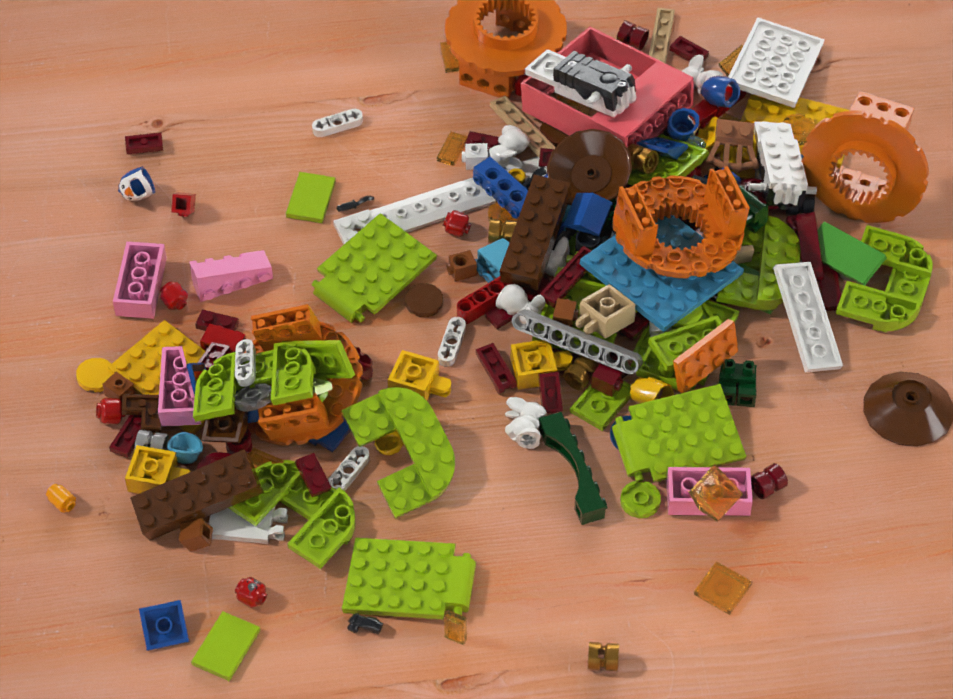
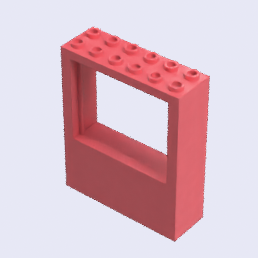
[521,27,694,147]

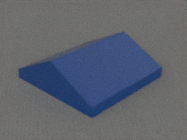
[636,137,688,160]
[564,193,613,236]
[139,600,189,651]

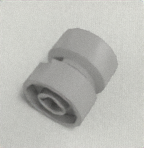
[135,430,169,451]

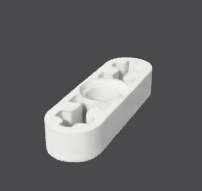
[312,109,363,137]
[438,317,466,367]
[235,339,256,387]
[328,446,370,491]

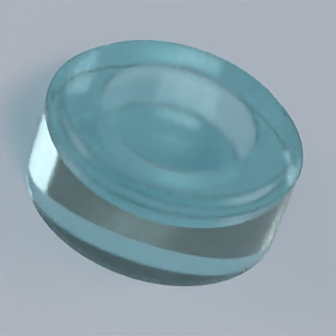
[687,136,706,148]

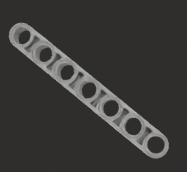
[512,309,643,374]

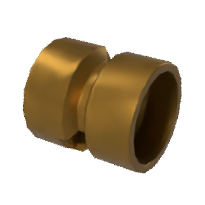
[627,144,659,174]
[488,219,517,243]
[563,355,599,391]
[588,642,619,671]

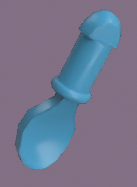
[475,259,494,283]

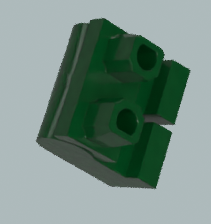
[739,185,768,233]
[718,359,757,407]

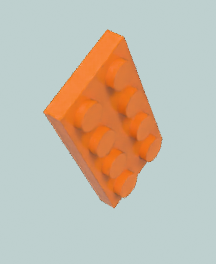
[673,319,738,393]

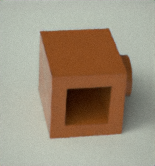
[553,298,579,327]
[102,372,135,402]
[179,518,213,552]

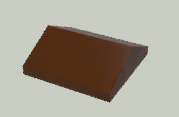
[201,407,248,443]

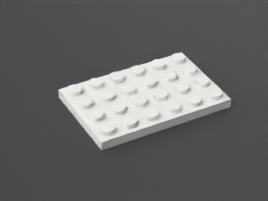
[728,18,824,108]

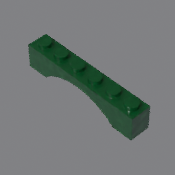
[538,412,607,525]

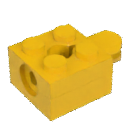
[510,340,572,390]
[388,350,451,400]
[125,445,190,494]

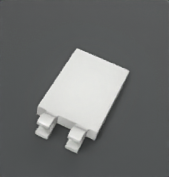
[209,506,288,544]

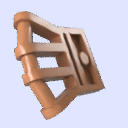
[705,119,759,173]

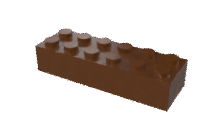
[500,175,572,291]
[130,450,264,540]

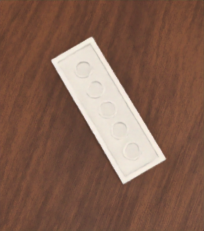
[773,262,843,373]

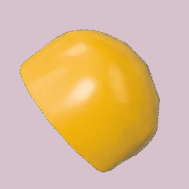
[374,430,404,455]

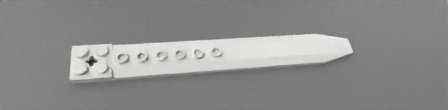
[333,156,547,245]

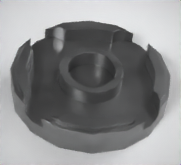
[234,383,271,411]

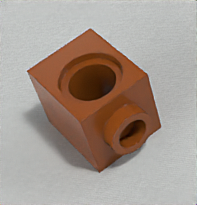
[446,250,477,282]

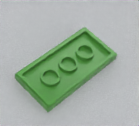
[818,221,887,286]

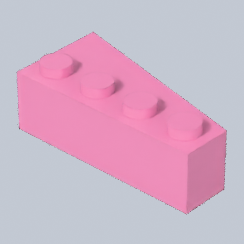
[189,250,273,302]
[158,346,202,426]

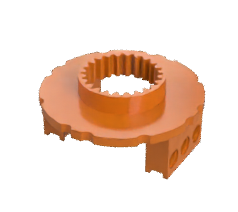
[445,0,567,99]
[801,91,929,223]
[613,166,750,279]
[244,304,363,446]

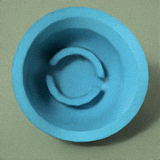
[167,432,203,464]

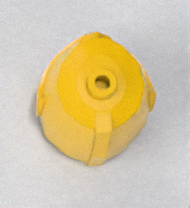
[630,377,674,404]

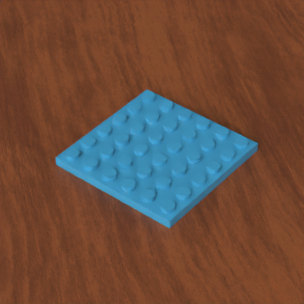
[580,216,744,332]

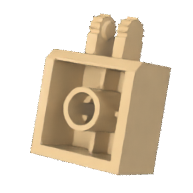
[575,284,635,339]

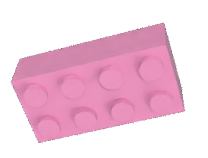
[113,242,167,319]
[667,467,752,516]

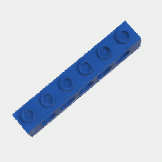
[473,156,565,236]

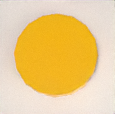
[76,358,114,392]

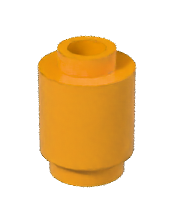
[46,484,76,513]

